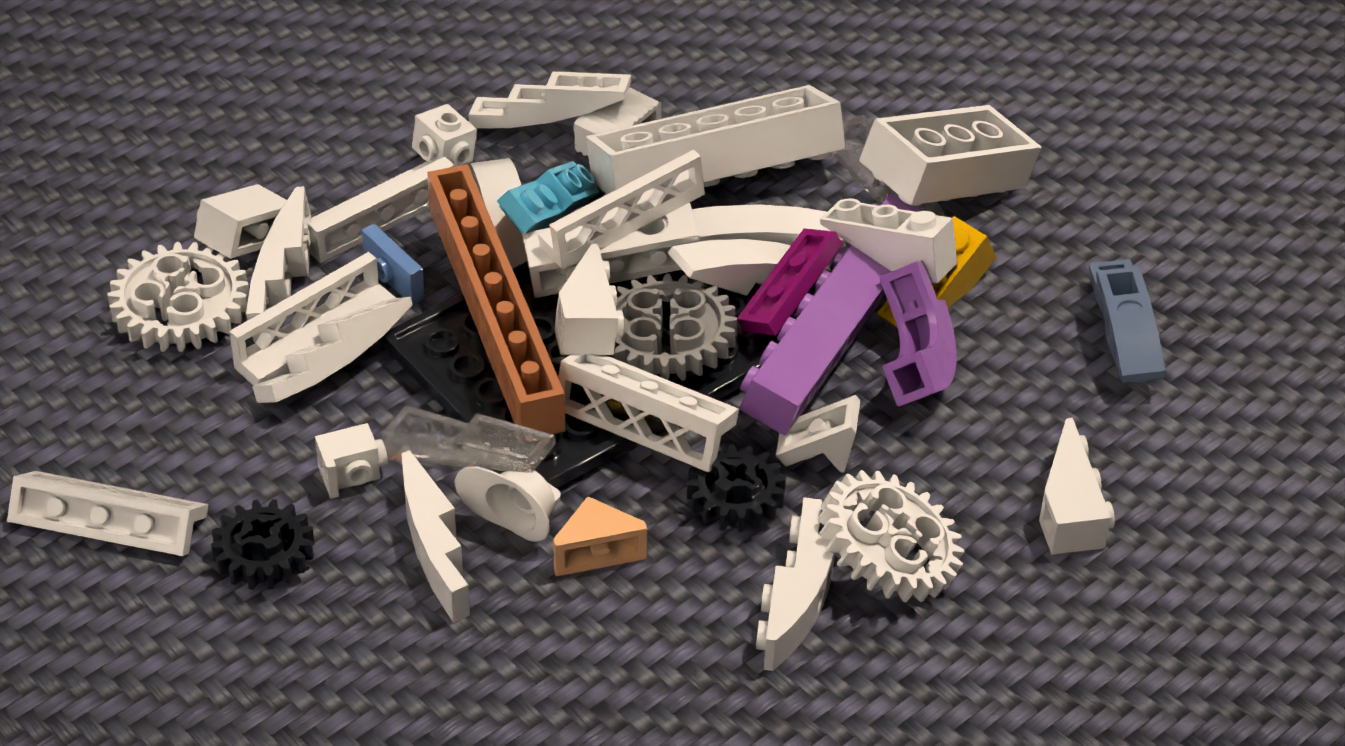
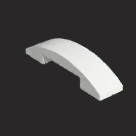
[470,158,527,268]

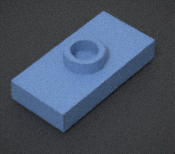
[361,224,425,306]

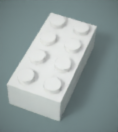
[859,105,1042,206]

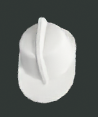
[454,466,561,542]

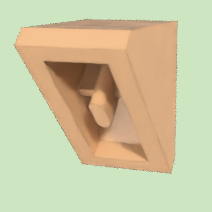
[553,497,647,577]

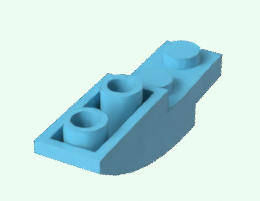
[497,161,599,234]

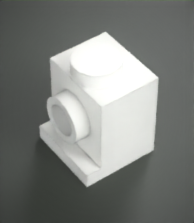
[315,423,388,499]

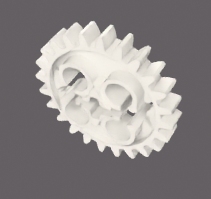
[108,242,249,352]
[818,470,964,602]

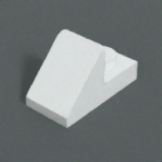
[776,395,860,473]

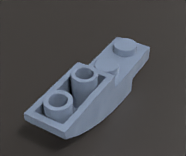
[1089,259,1166,383]

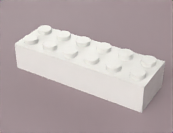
[585,85,846,194]

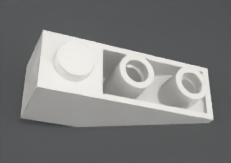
[820,199,957,283]
[555,244,624,355]
[1039,418,1115,555]

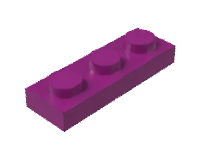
[737,228,843,336]

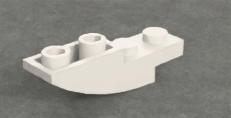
[756,498,835,671]

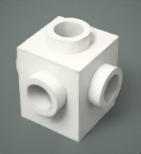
[412,104,477,166]

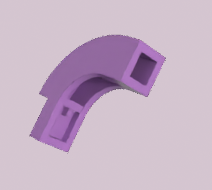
[879,260,957,407]

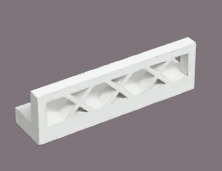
[538,150,705,270]
[308,157,454,263]
[229,252,396,385]
[558,355,739,472]
[7,471,208,556]

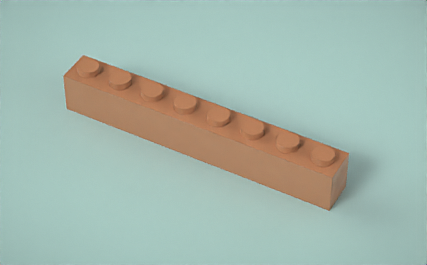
[427,164,565,441]

